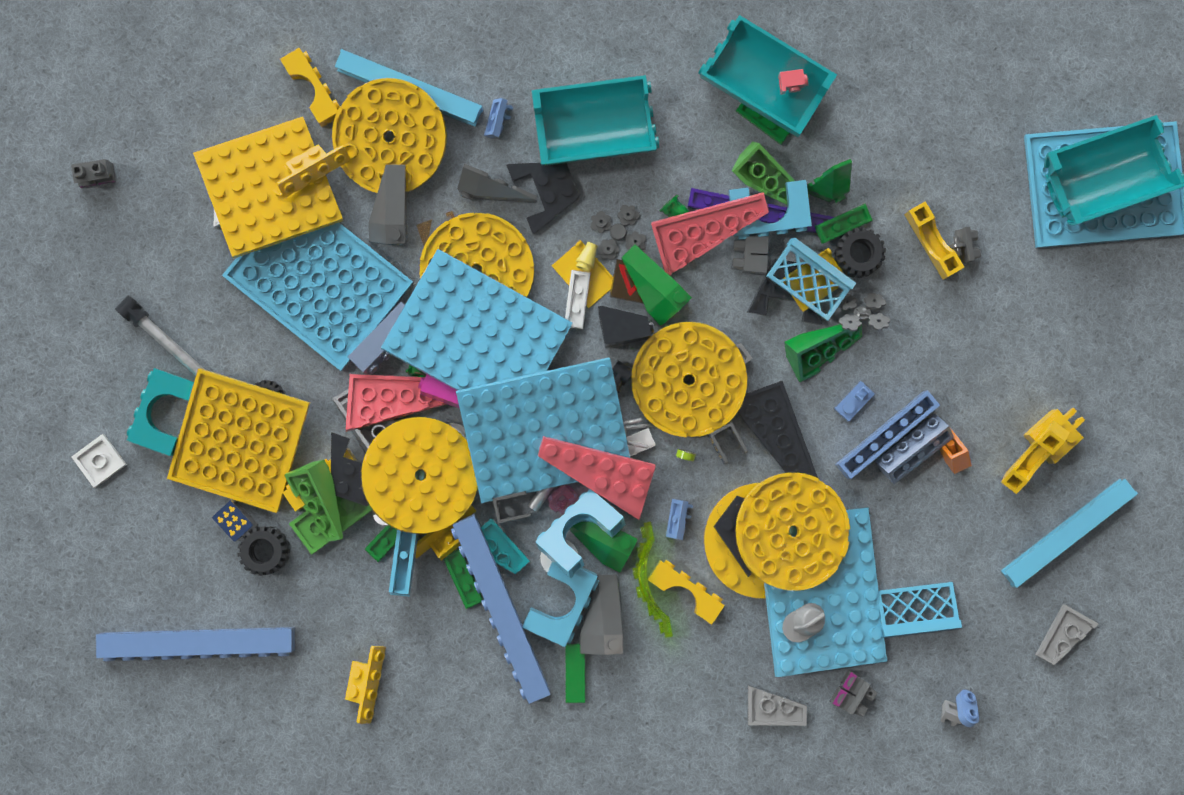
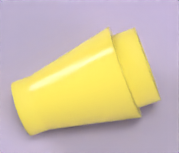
[576,242,598,272]

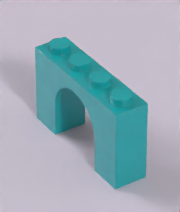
[126,368,194,456]

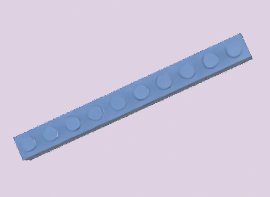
[451,514,550,704]
[96,627,295,661]

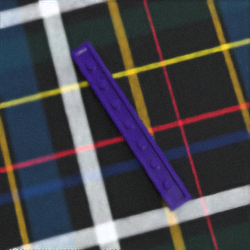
[687,188,834,234]

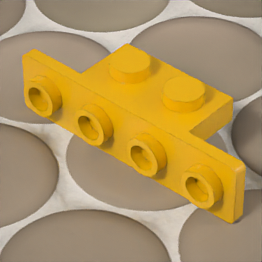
[276,144,350,198]
[415,505,476,561]
[345,646,386,724]

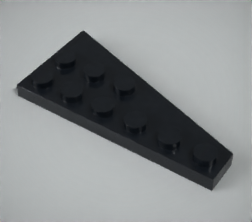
[737,381,818,478]

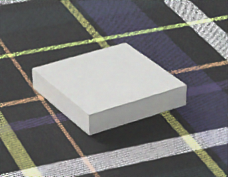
[72,434,127,488]

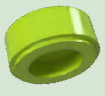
[676,449,696,461]

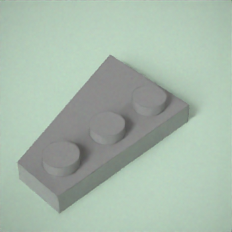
[1035,604,1098,665]
[748,685,807,726]

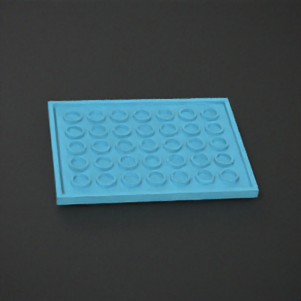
[1024,121,1184,248]
[222,223,414,371]
[381,249,573,391]
[456,357,630,503]
[764,508,887,677]

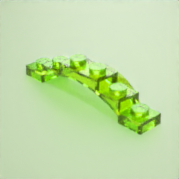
[632,521,673,638]

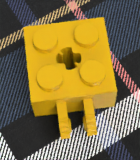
[1023,408,1085,464]

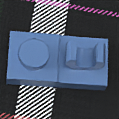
[484,98,513,138]
[834,381,874,422]
[666,499,693,540]

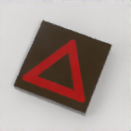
[610,259,644,304]

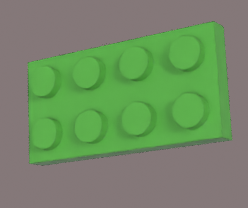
[289,496,373,555]

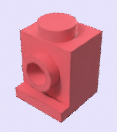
[778,69,808,95]

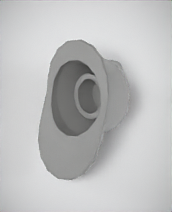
[782,603,825,642]

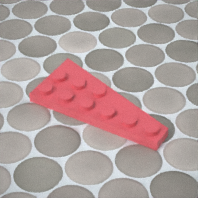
[651,192,769,275]
[346,374,446,432]
[538,436,656,520]

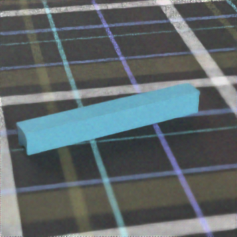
[335,49,483,127]
[389,470,426,597]
[1001,479,1138,588]

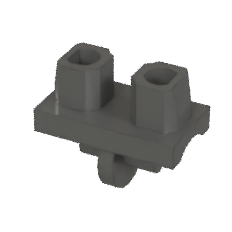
[949,227,981,264]

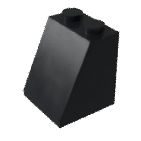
[598,306,654,348]

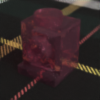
[548,484,579,515]

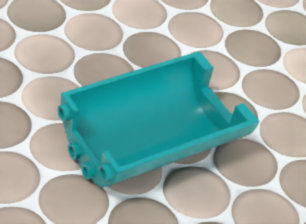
[698,15,837,138]
[531,75,660,166]
[1044,115,1184,226]

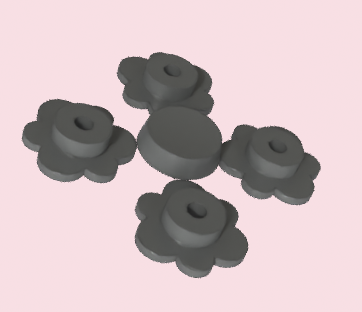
[591,205,646,260]
[838,293,890,331]

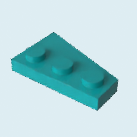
[481,518,530,574]

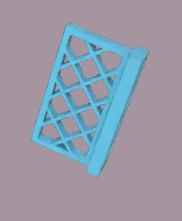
[767,238,856,321]
[879,582,962,638]

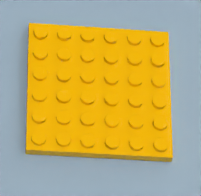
[193,117,343,259]
[167,368,311,513]

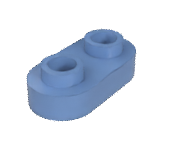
[956,690,979,727]

